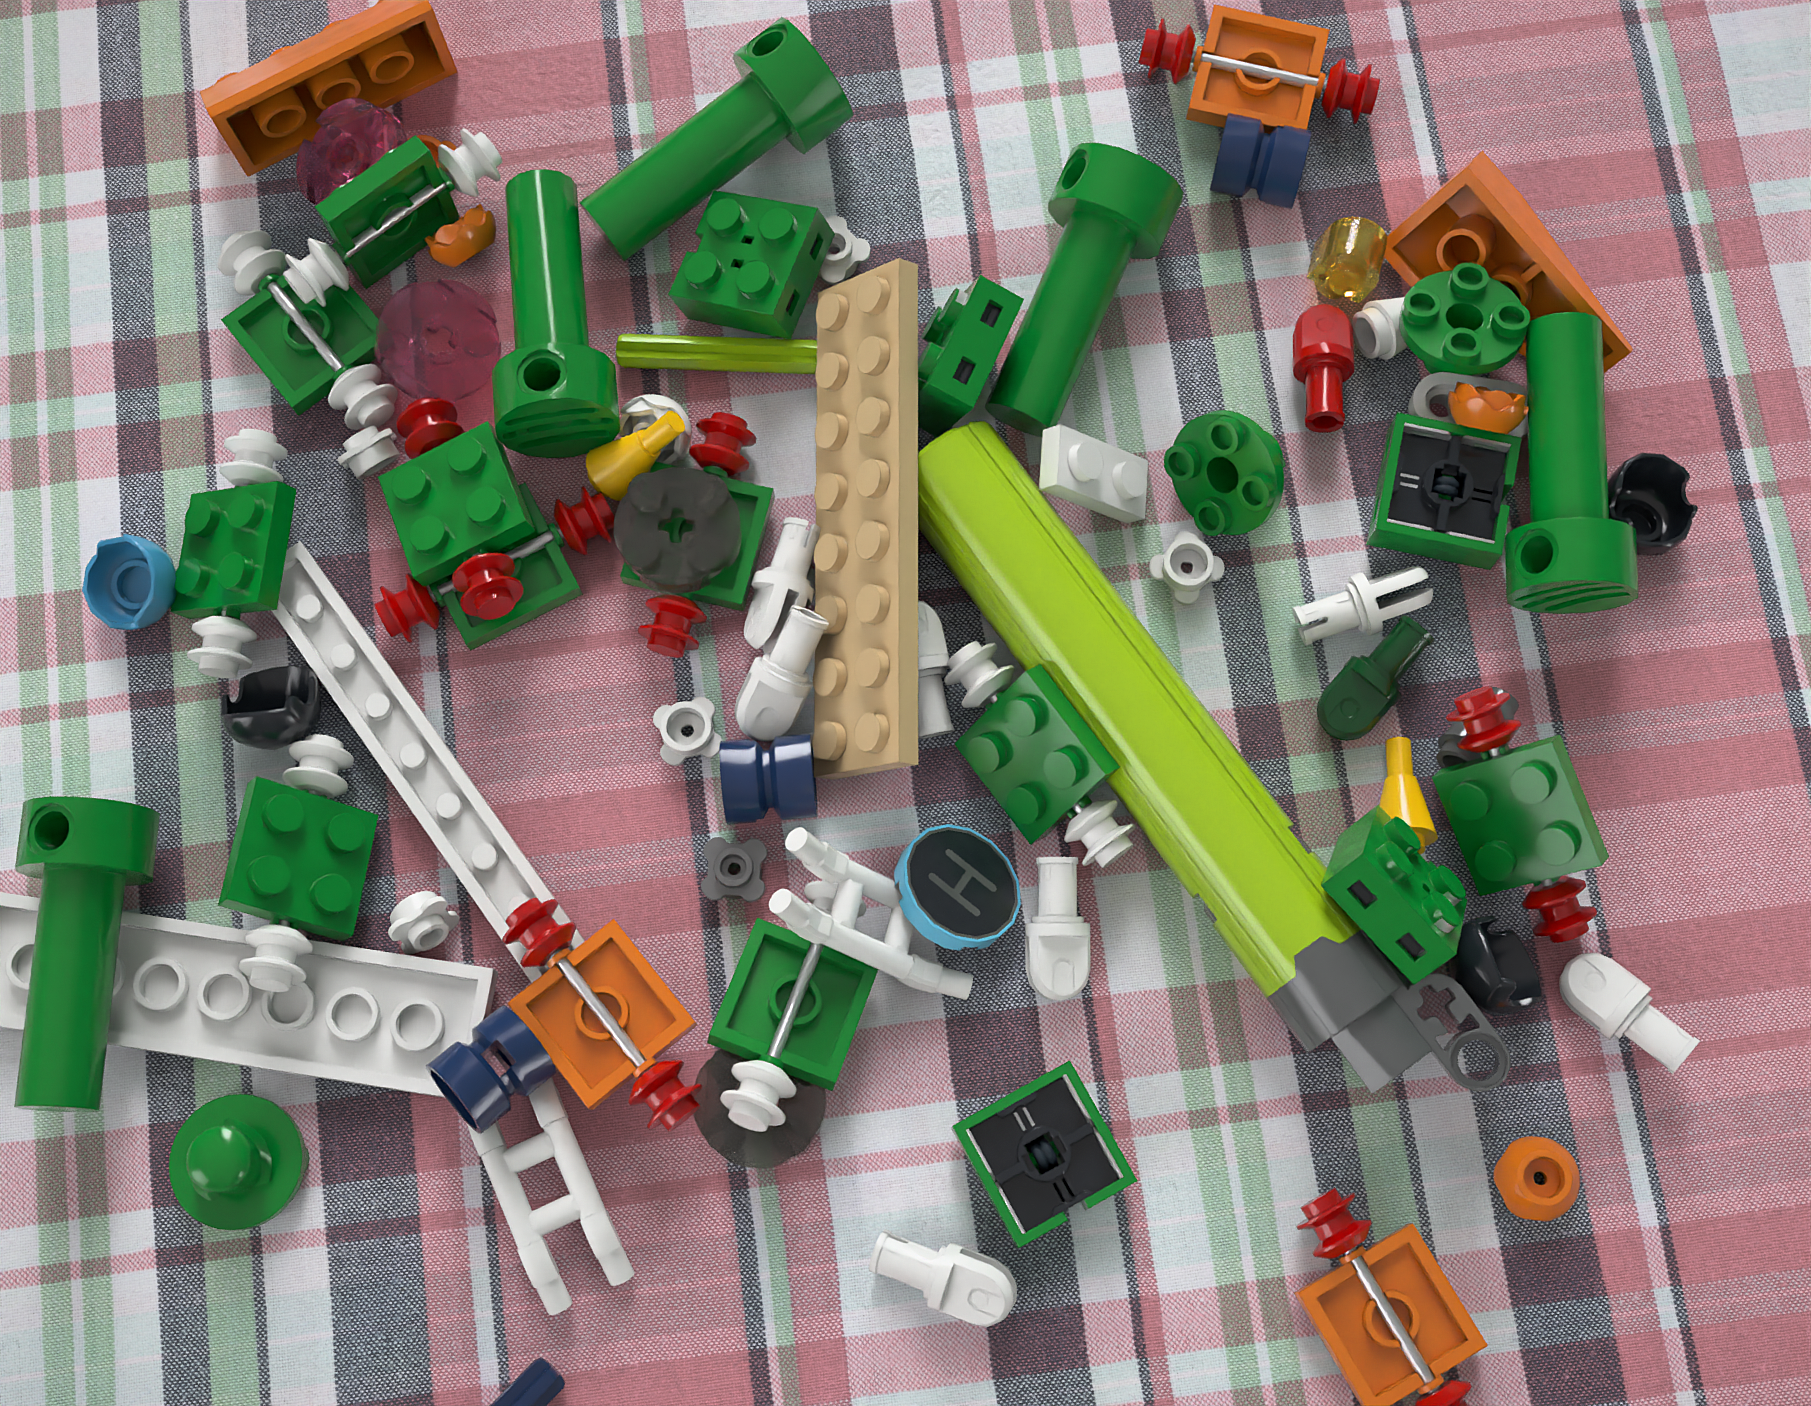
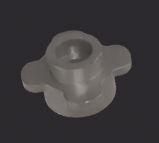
[701,837,768,903]

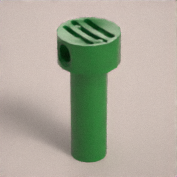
[580,17,854,261]
[985,143,1184,437]
[492,169,620,459]
[1505,312,1638,614]
[14,796,160,1112]

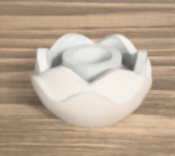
[619,394,692,464]

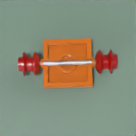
[1139,4,1380,134]
[502,897,703,1132]
[1294,1187,1488,1406]

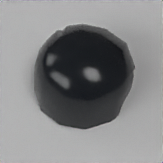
[1608,452,1698,555]
[221,665,321,750]
[1449,915,1543,1016]

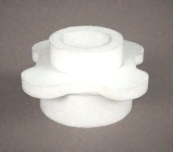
[818,216,870,285]
[337,426,400,480]
[1149,532,1225,605]
[653,697,722,766]
[388,891,459,955]

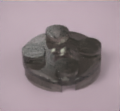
[614,467,742,594]
[694,1049,827,1169]

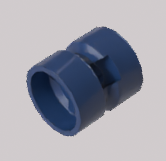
[1209,113,1311,209]
[719,734,818,825]
[426,1005,556,1134]

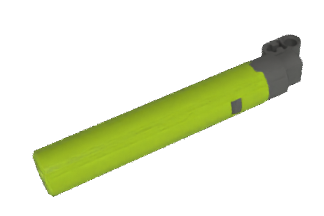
[918,421,1511,1094]

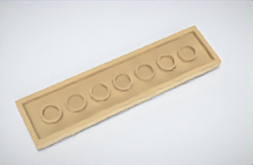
[812,258,918,780]

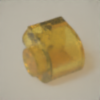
[1306,217,1387,304]

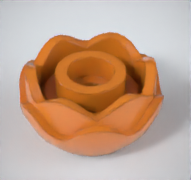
[424,204,497,268]
[1448,382,1529,434]
[1494,1136,1580,1222]

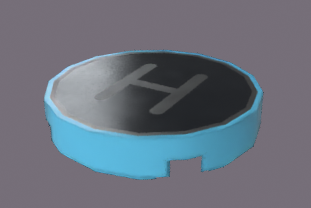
[894,824,1021,951]

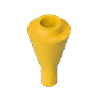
[586,411,685,501]
[1379,737,1438,855]

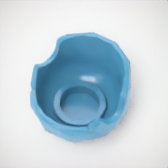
[82,534,176,630]

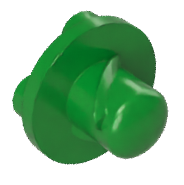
[1399,263,1530,376]
[1164,410,1286,536]
[169,1094,310,1231]

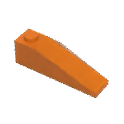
[1375,150,1633,373]

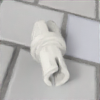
[744,517,821,654]
[1292,566,1433,646]
[918,601,955,740]
[734,605,829,742]
[1025,857,1091,1001]
[1559,953,1700,1074]
[869,1229,1017,1327]

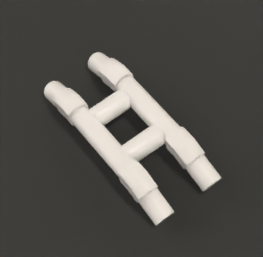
[769,827,973,1000]
[467,1077,635,1315]

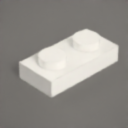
[1039,424,1148,524]

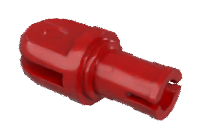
[1293,304,1355,433]

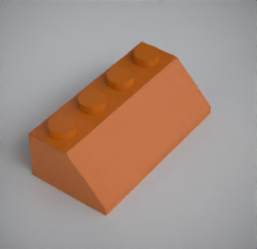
[199,0,458,177]

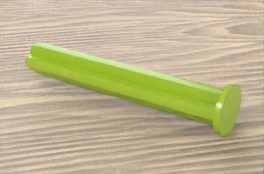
[616,333,817,374]

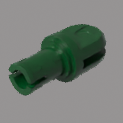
[1317,615,1434,741]

